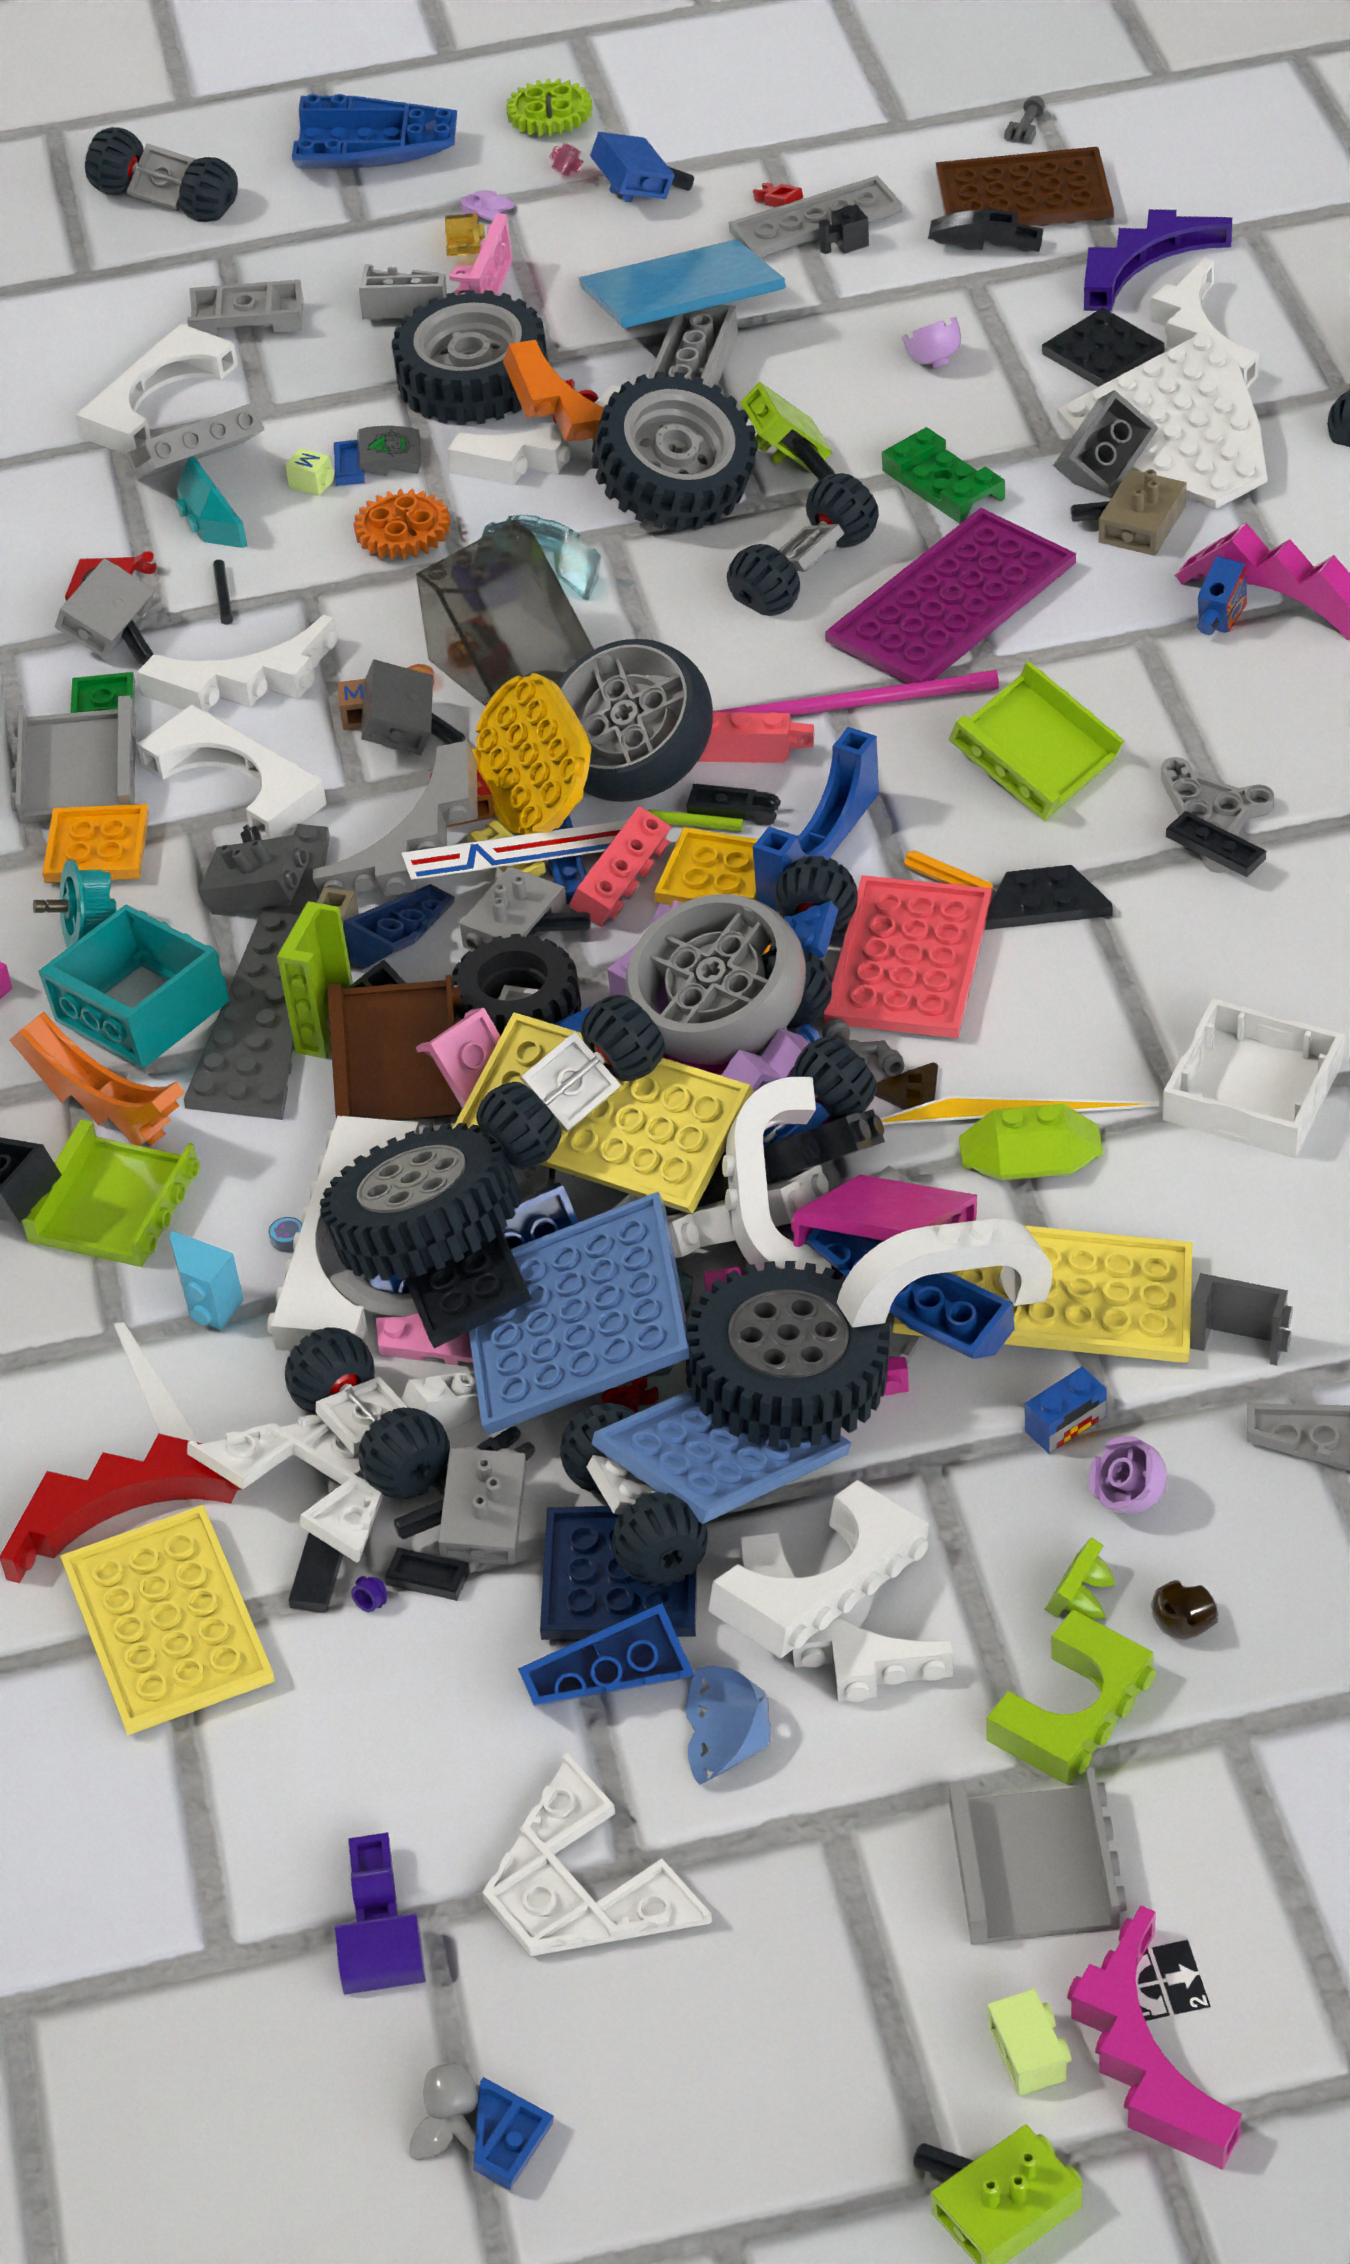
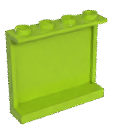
[948,661,1124,822]
[22,1119,200,1267]

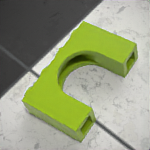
[986,1610,1156,1785]

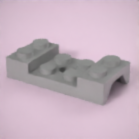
[187,279,303,337]

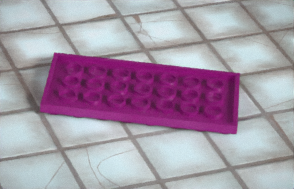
[825,508,1076,684]

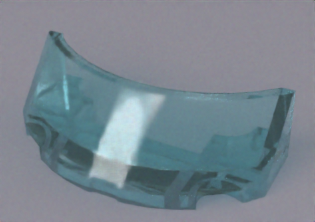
[473,515,601,601]

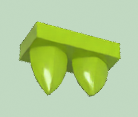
[1044,1537,1115,1619]

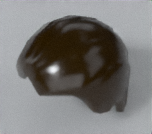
[1151,1580,1219,1640]

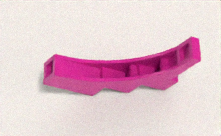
[1067,1905,1242,2170]

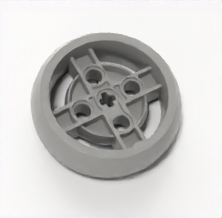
[625,894,806,1065]

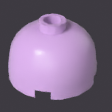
[902,317,961,369]
[1089,1436,1168,1515]

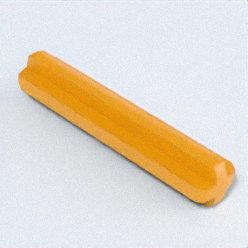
[904,850,993,890]

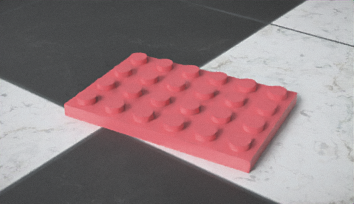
[824,875,992,1038]

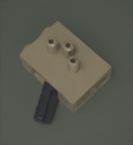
[1070,469,1187,556]

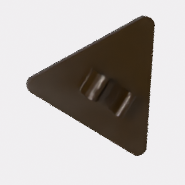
[875,1062,938,1110]

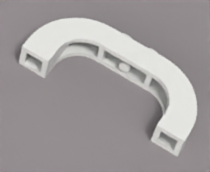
[722,1077,831,1274]
[837,1219,1053,1328]

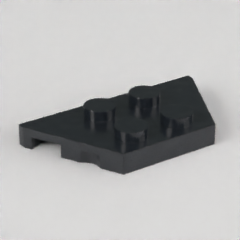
[985,865,1113,930]

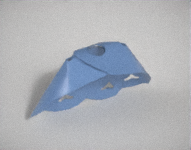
[686,1666,771,1785]

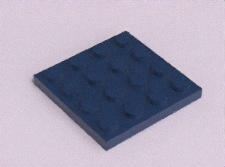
[540,1506,698,1640]

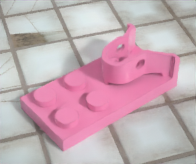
[449,214,512,295]
[416,1008,501,1108]

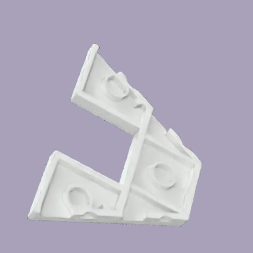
[187,1415,383,1563]
[482,1753,712,1956]

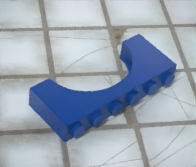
[753,727,879,912]

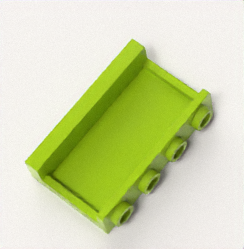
[277,901,353,1059]

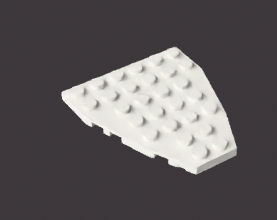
[1057,330,1268,509]

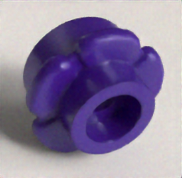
[351,1576,387,1612]

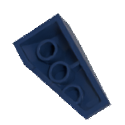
[343,884,455,969]

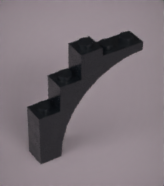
[682,1109,885,1212]

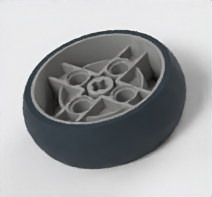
[558,639,713,802]

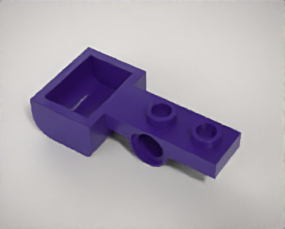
[335,1832,426,1995]

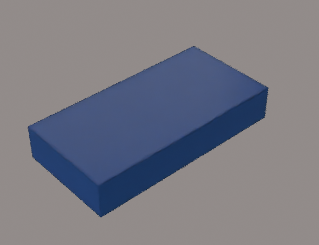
[334,440,365,486]

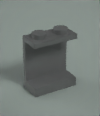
[1190,1273,1293,1366]

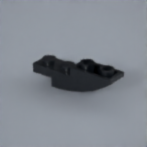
[928,210,1043,252]

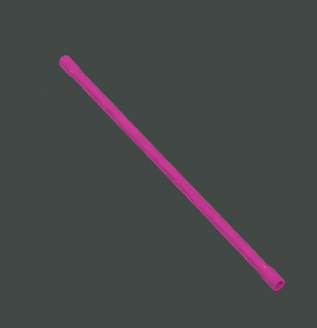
[713,670,999,716]

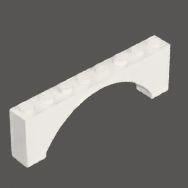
[267,1116,420,1351]

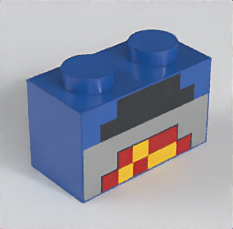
[1025,1366,1107,1454]

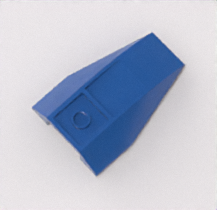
[292,94,458,168]

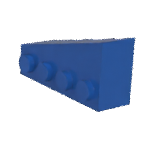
[518,1603,695,1706]

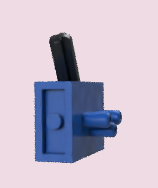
[590,132,694,203]

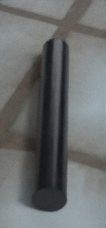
[213,559,233,625]

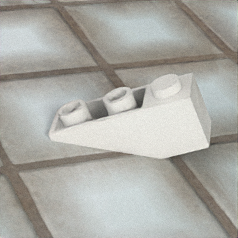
[401,1371,480,1432]

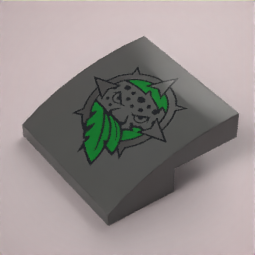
[357,426,421,476]

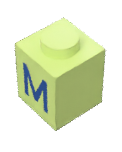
[285,448,334,496]

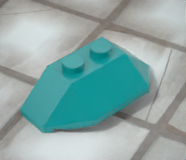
[175,456,247,548]

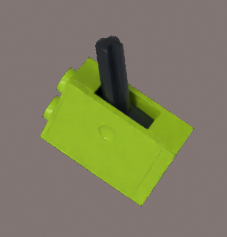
[739,382,835,480]

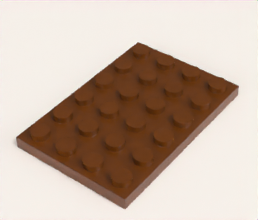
[936,147,1114,226]

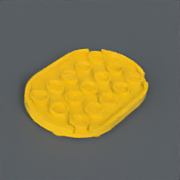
[472,673,591,835]

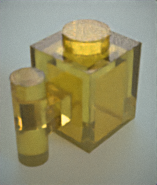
[445,213,486,256]

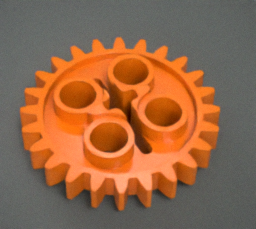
[353,489,451,560]

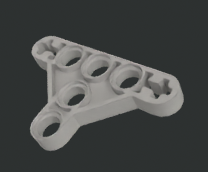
[1161,757,1274,873]

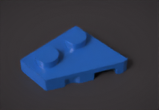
[473,2077,554,2190]

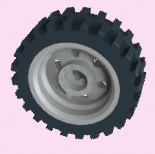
[392,290,548,425]
[591,372,758,531]

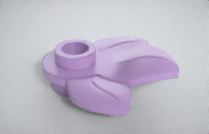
[460,190,514,221]

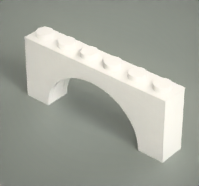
[76,324,238,455]
[137,704,327,840]
[708,1480,930,1658]

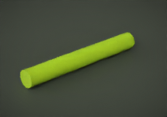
[648,809,744,832]

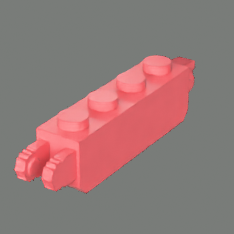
[675,712,815,763]

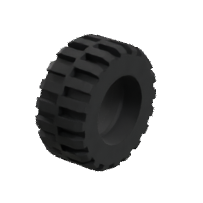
[452,934,582,1036]

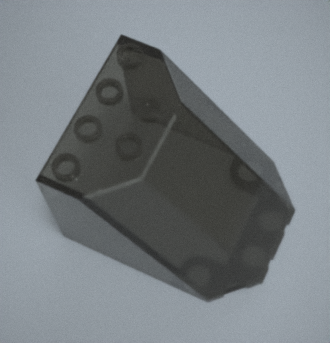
[416,520,594,707]

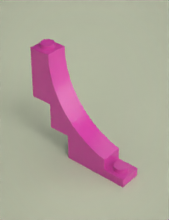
[1174,523,1350,640]

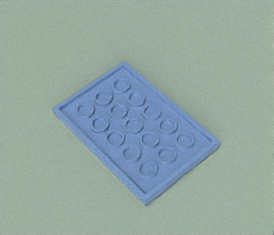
[591,1390,852,1524]

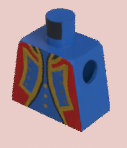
[1197,556,1247,635]

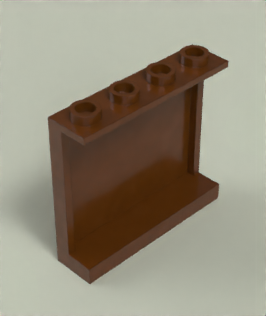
[327,975,462,1121]

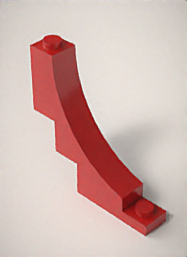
[0,1433,242,1583]

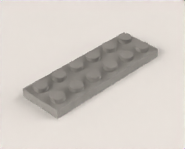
[729,175,902,258]

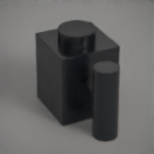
[819,204,869,254]

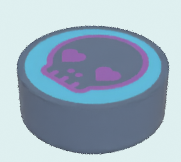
[268,1217,302,1251]

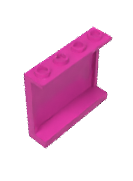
[791,1175,977,1247]

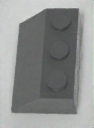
[1053,390,1158,497]

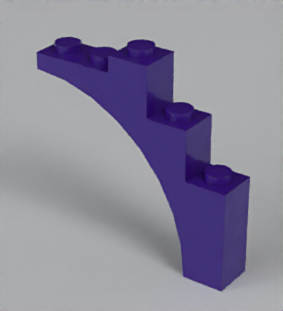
[1084,209,1233,311]

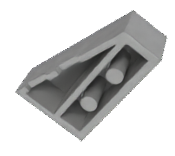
[359,264,447,321]

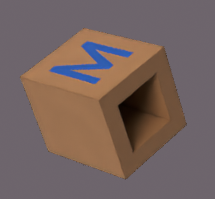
[337,679,365,730]

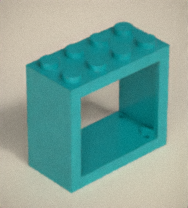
[38,904,230,1069]

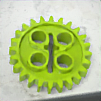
[506,78,592,137]

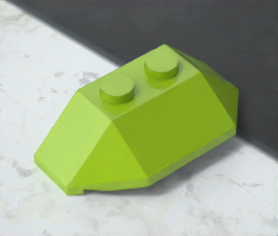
[959,1104,1103,1180]

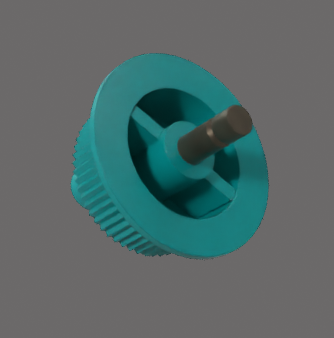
[33,860,117,948]

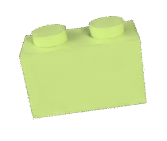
[987,1988,1071,2096]

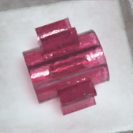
[549,142,584,177]

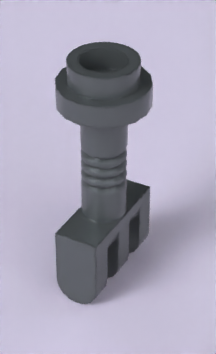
[1004,95,1045,144]

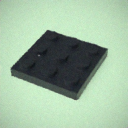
[1042,308,1165,387]
[405,1230,532,1349]

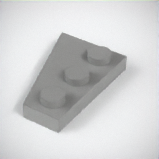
[1247,1403,1350,1471]

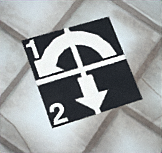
[1136,1940,1211,2021]

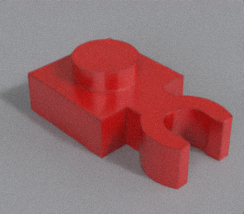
[753,183,803,207]

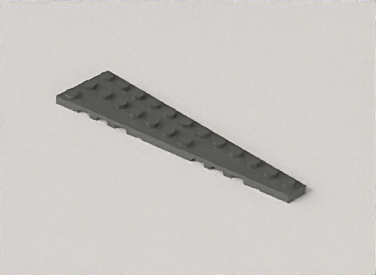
[183,824,330,1120]

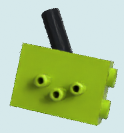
[913,2124,1083,2264]

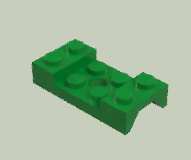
[882,427,1005,524]

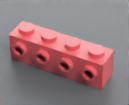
[568,806,672,928]

